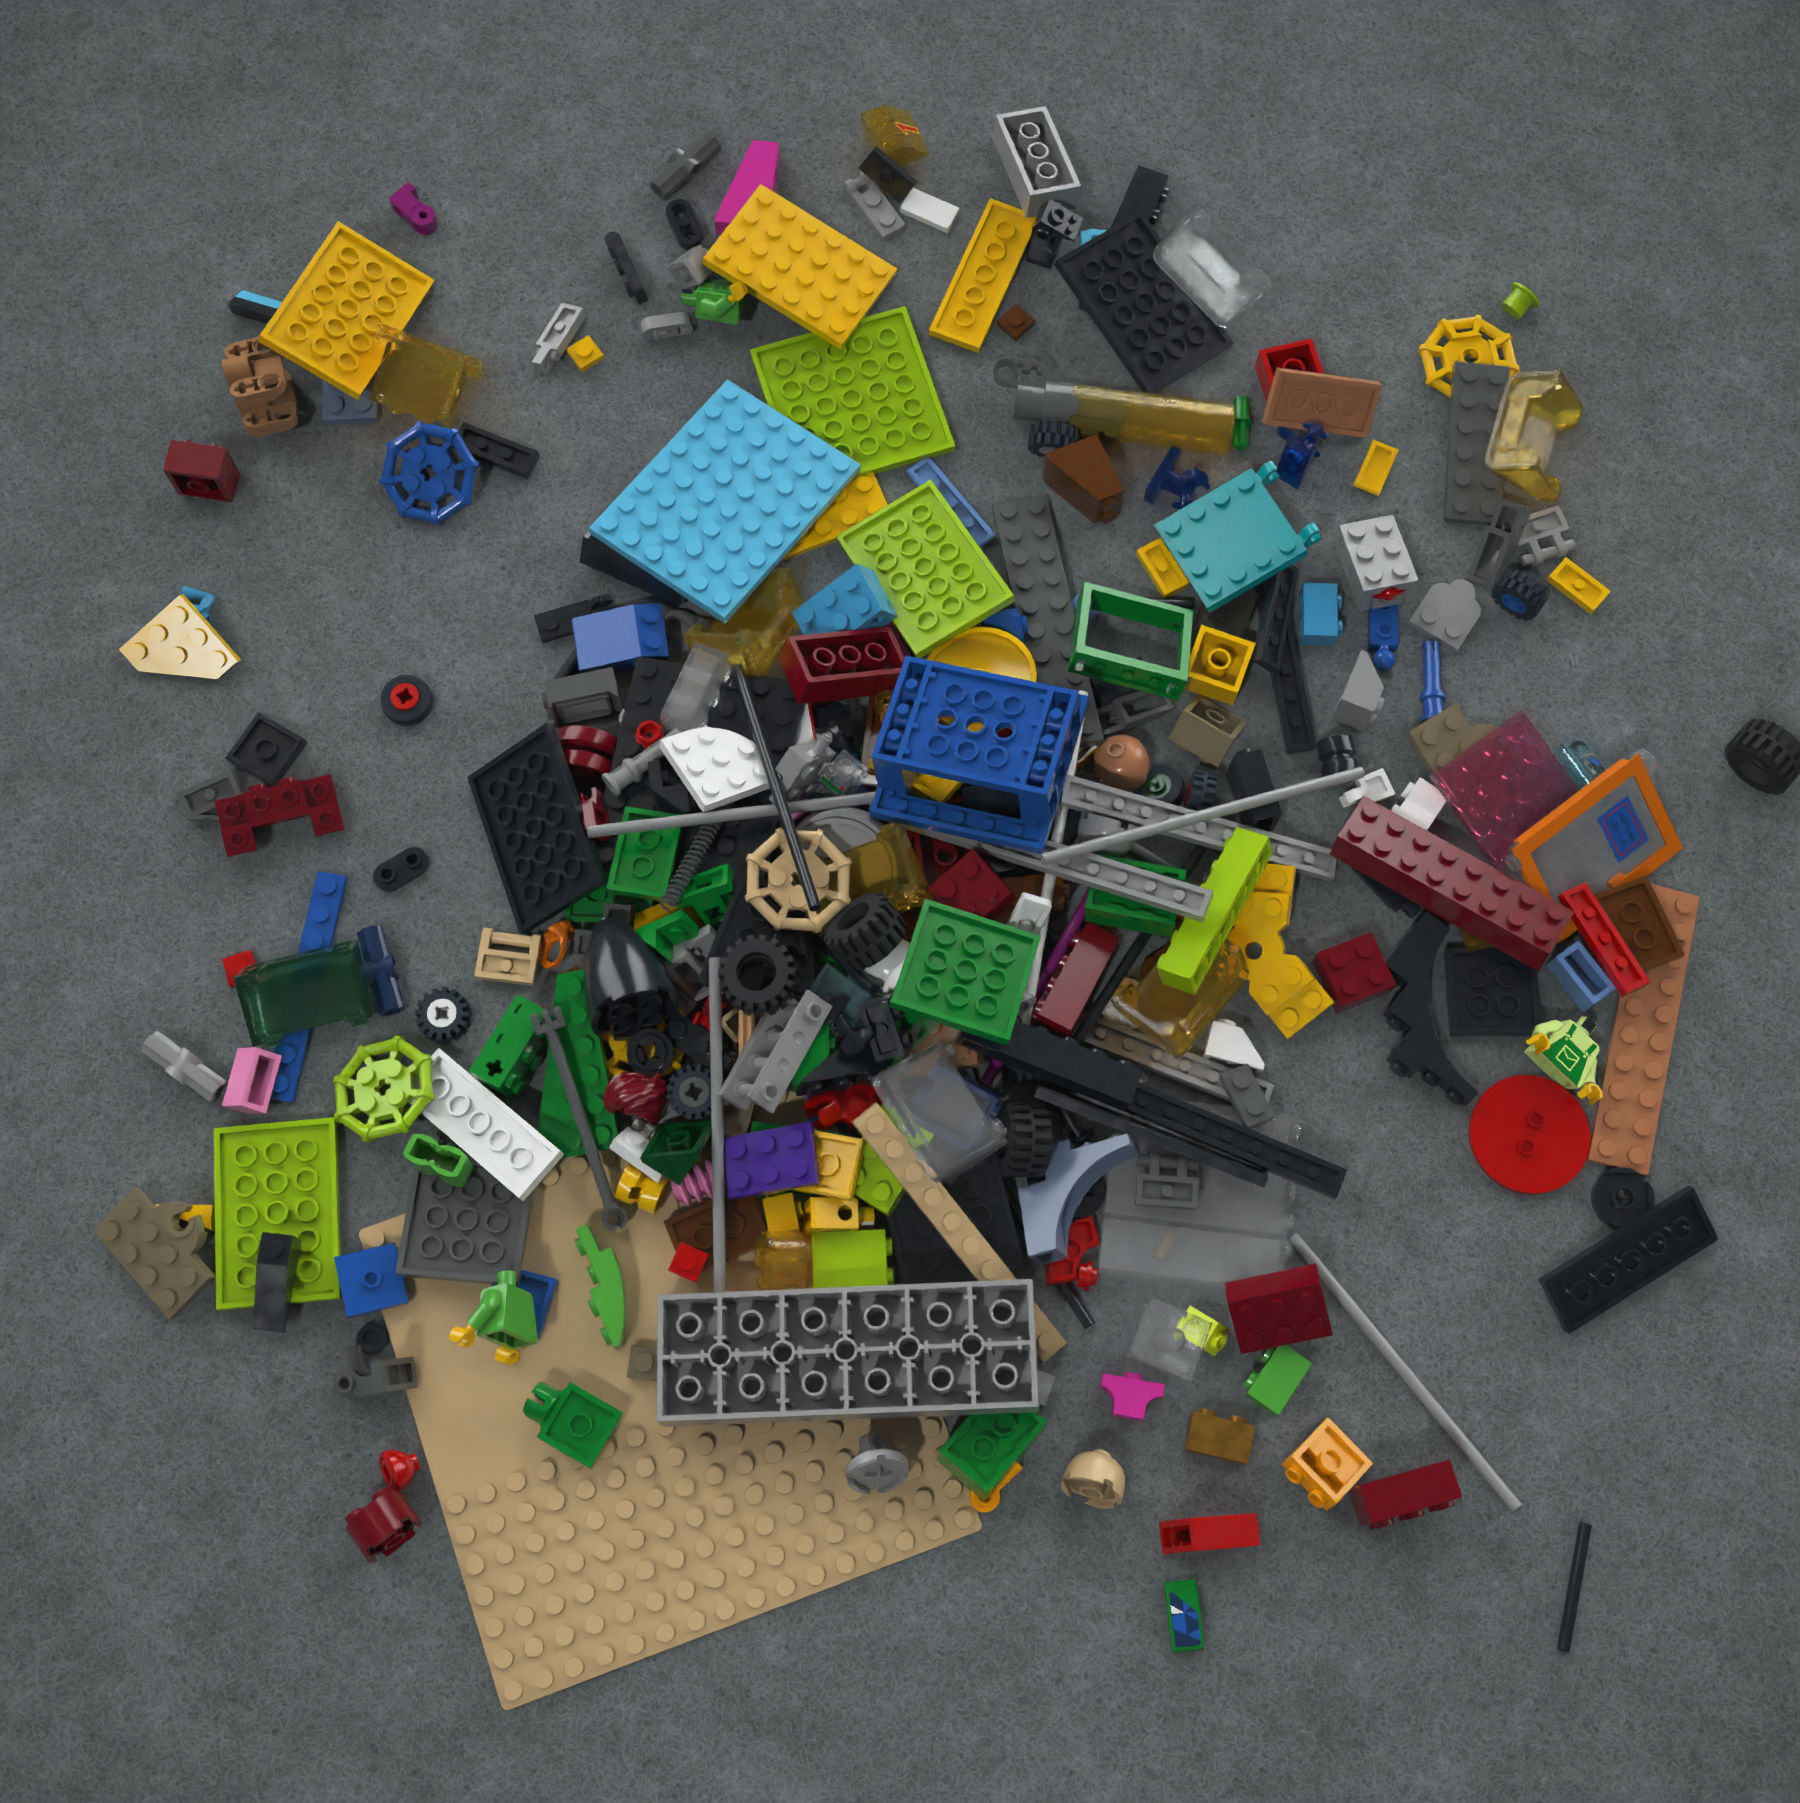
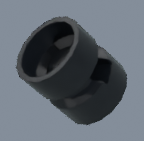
[1316,734,1358,784]

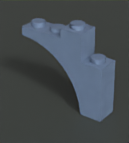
[1018,1133,1140,1266]

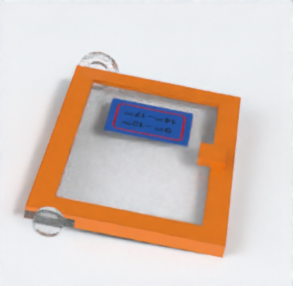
[1505,748,1683,944]

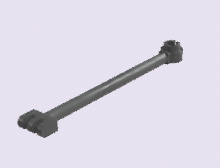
[530,1006,627,1231]

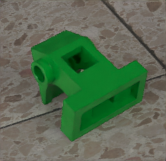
[674,863,734,932]

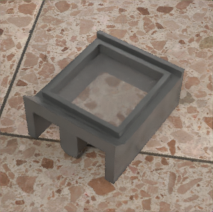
[541,667,623,727]

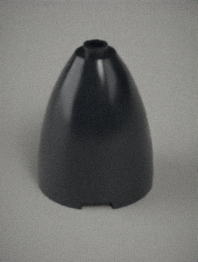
[584,916,680,1041]

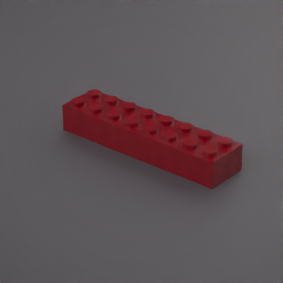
[1329,796,1574,972]

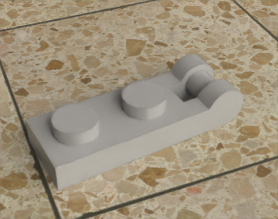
[843,172,906,242]

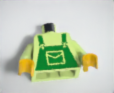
[1524,1016,1603,1105]

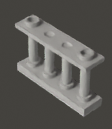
[718,990,832,1113]

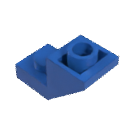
[981,608,1028,643]

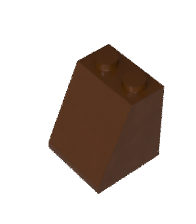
[1042,434,1125,524]
[993,874,1069,925]

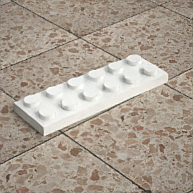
[408,1048,564,1201]

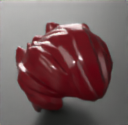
[603,1072,667,1123]

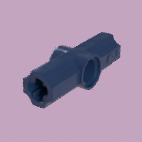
[357,925,405,1017]

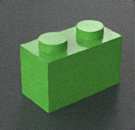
[1243,1345,1312,1417]

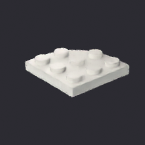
[659,727,781,813]

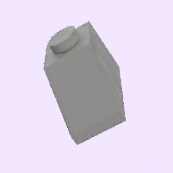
[668,245,713,288]

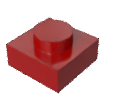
[222,950,260,988]
[668,1242,709,1284]

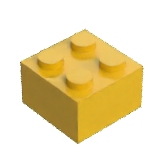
[1184,625,1256,706]

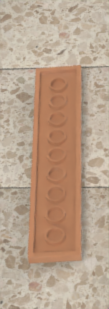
[1586,884,1700,1176]

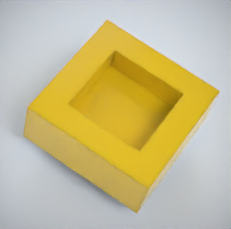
[566,335,604,373]

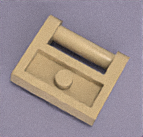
[474,927,543,986]

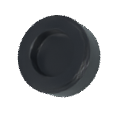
[356,1323,389,1355]

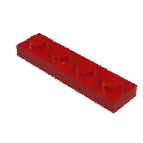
[1558,882,1650,997]

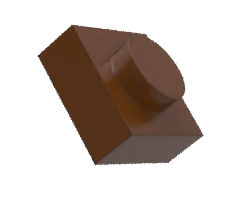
[996,304,1035,342]

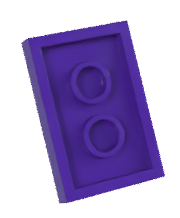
[724,1122,820,1200]

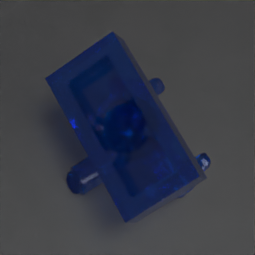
[1276,422,1328,490]
[1143,446,1210,510]

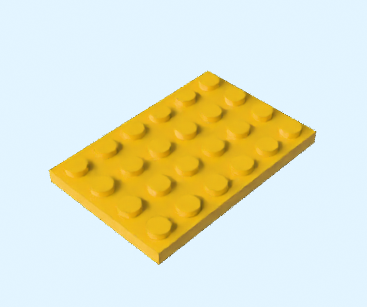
[702,184,897,350]
[258,221,435,400]

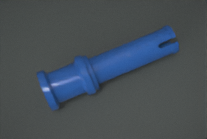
[1420,640,1446,723]

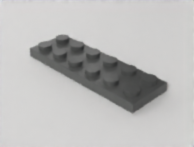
[1443,361,1510,525]

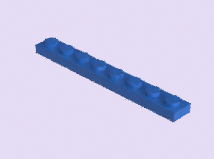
[270,871,348,1104]

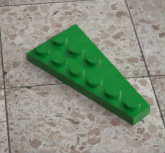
[538,969,621,1159]

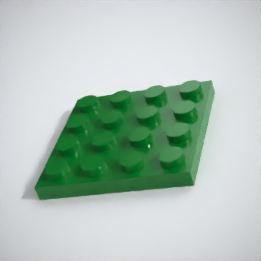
[889,899,1041,1045]

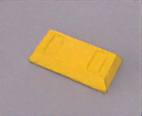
[1353,439,1399,496]

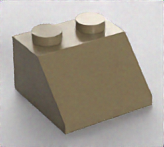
[1168,694,1248,767]

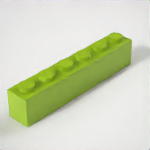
[1157,827,1273,995]

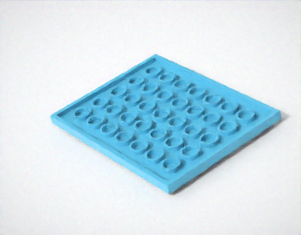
[589,379,861,623]

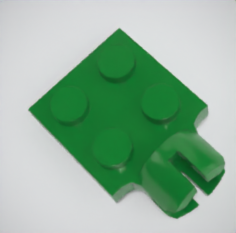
[523,1382,624,1470]

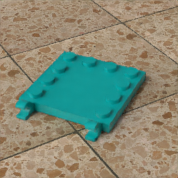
[1154,461,1322,613]

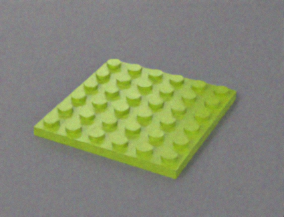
[749,306,955,478]

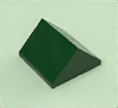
[640,1118,711,1185]

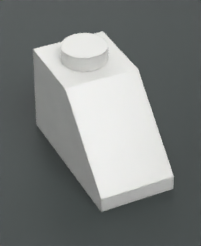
[1202,1019,1265,1075]

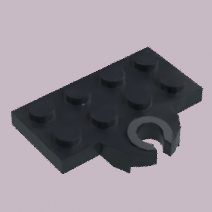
[697,871,806,994]

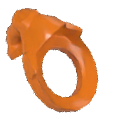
[539,920,576,969]

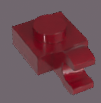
[578,787,612,841]

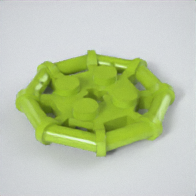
[332,1035,435,1143]

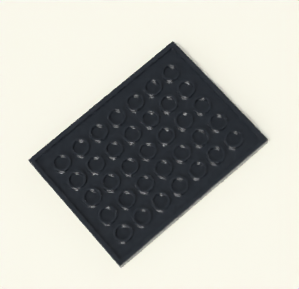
[594,657,804,895]

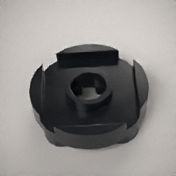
[1591,1167,1655,1229]

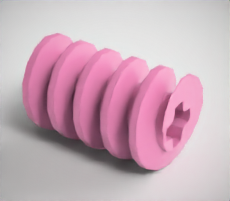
[670,1159,727,1208]

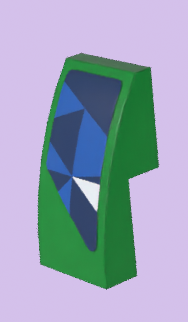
[1163,1579,1204,1653]

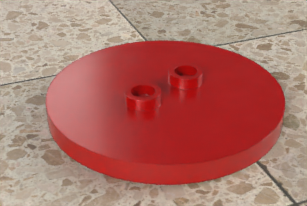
[1468,1075,1591,1195]

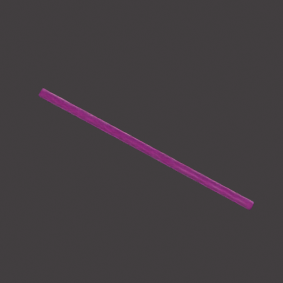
[981,887,1090,1085]

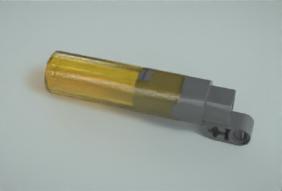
[993,358,1235,456]

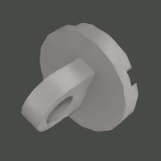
[845,1431,909,1494]

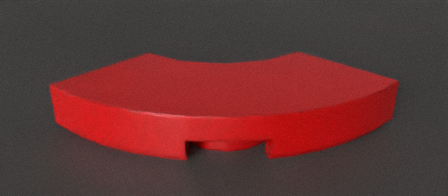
[1045,1215,1100,1286]

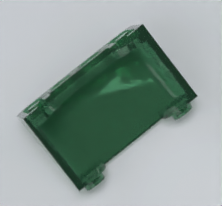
[233,940,373,1049]

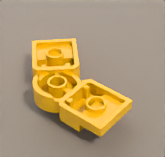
[1224,863,1336,1039]

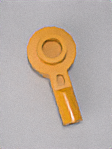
[969,1463,1023,1513]

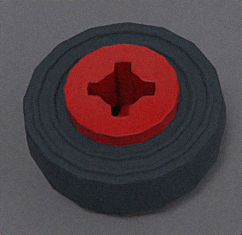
[381,675,433,726]

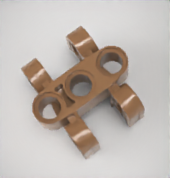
[221,337,299,437]

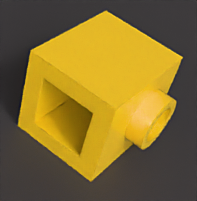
[762,1190,803,1239]

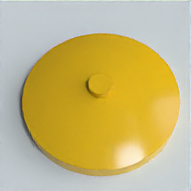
[926,627,1037,731]

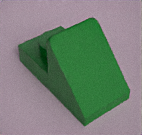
[635,909,699,963]

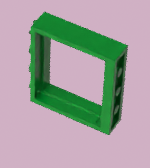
[1068,582,1193,701]

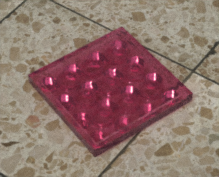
[1429,710,1579,871]

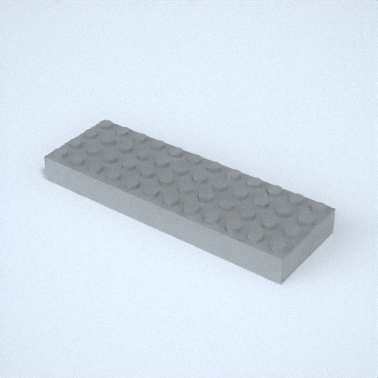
[657,1279,1039,1427]

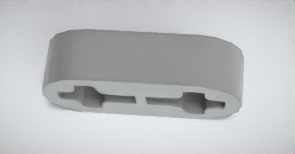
[640,312,693,340]

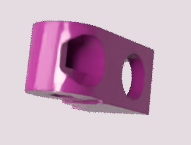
[389,181,438,235]

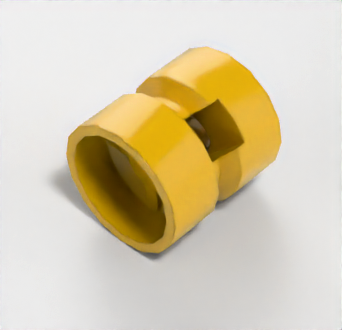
[615,1163,670,1215]

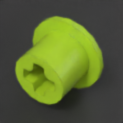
[1501,282,1540,320]

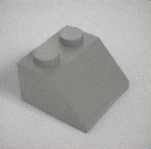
[1332,650,1385,731]

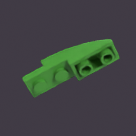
[574,1224,627,1350]

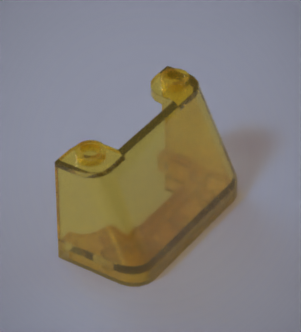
[1485,370,1584,502]
[684,567,804,678]
[793,823,934,937]
[1110,916,1249,1059]

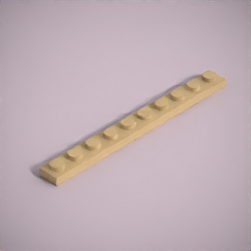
[851,1103,1067,1363]

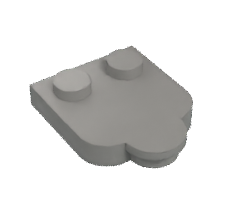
[1408,579,1481,653]

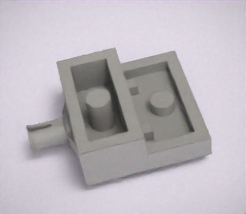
[769,733,837,804]
[661,924,717,1002]

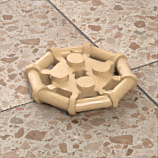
[744,827,852,933]

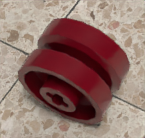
[557,725,618,787]

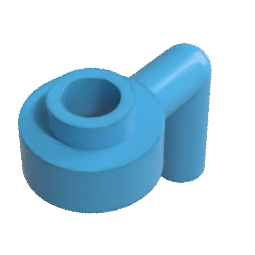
[181,586,215,624]

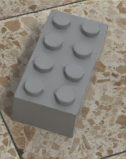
[992,106,1081,218]

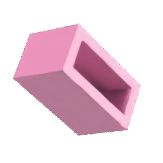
[222,1047,282,1114]

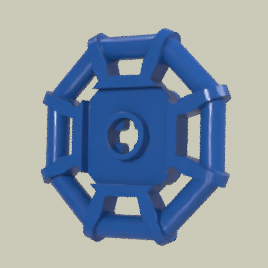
[379,420,480,526]

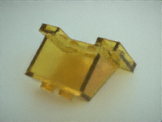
[369,322,484,428]

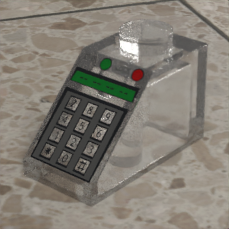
[807,749,868,800]

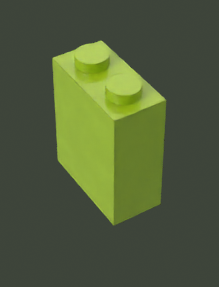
[812,1229,894,1288]

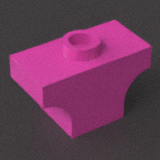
[1099,1372,1165,1421]

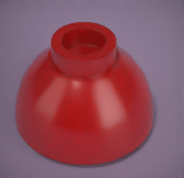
[379,1450,420,1492]

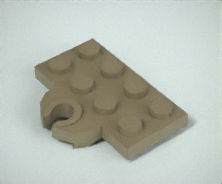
[1405,703,1516,831]
[93,1188,215,1320]

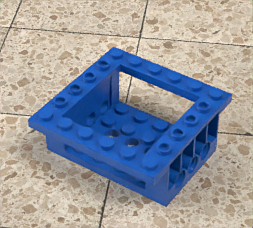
[869,656,1089,854]

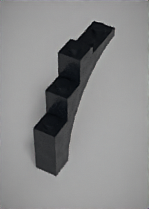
[1383,911,1478,1107]

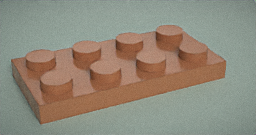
[1262,367,1382,438]

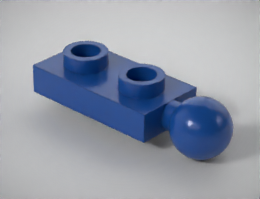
[1368,604,1399,671]

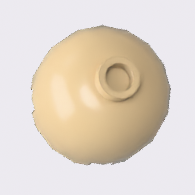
[1061,1449,1125,1509]

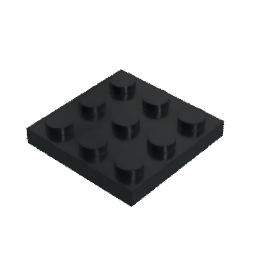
[1444,948,1541,1036]

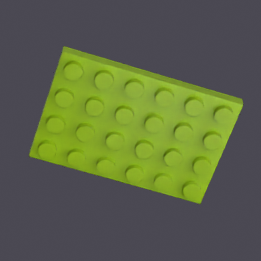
[836,479,1016,658]
[214,1117,342,1311]

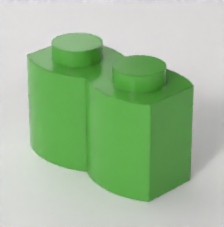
[403,1134,474,1187]

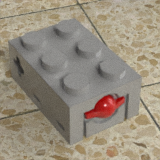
[1335,515,1419,612]

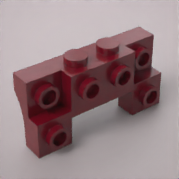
[214,774,345,858]

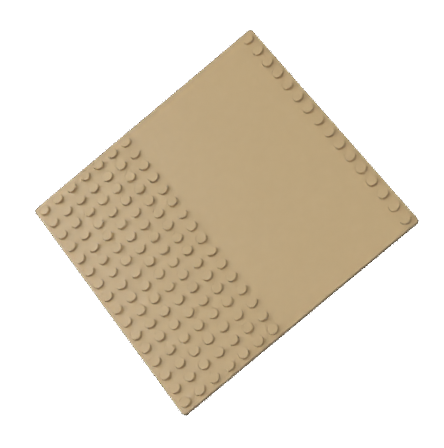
[359,1091,982,1710]

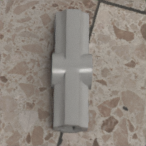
[141,1031,228,1103]

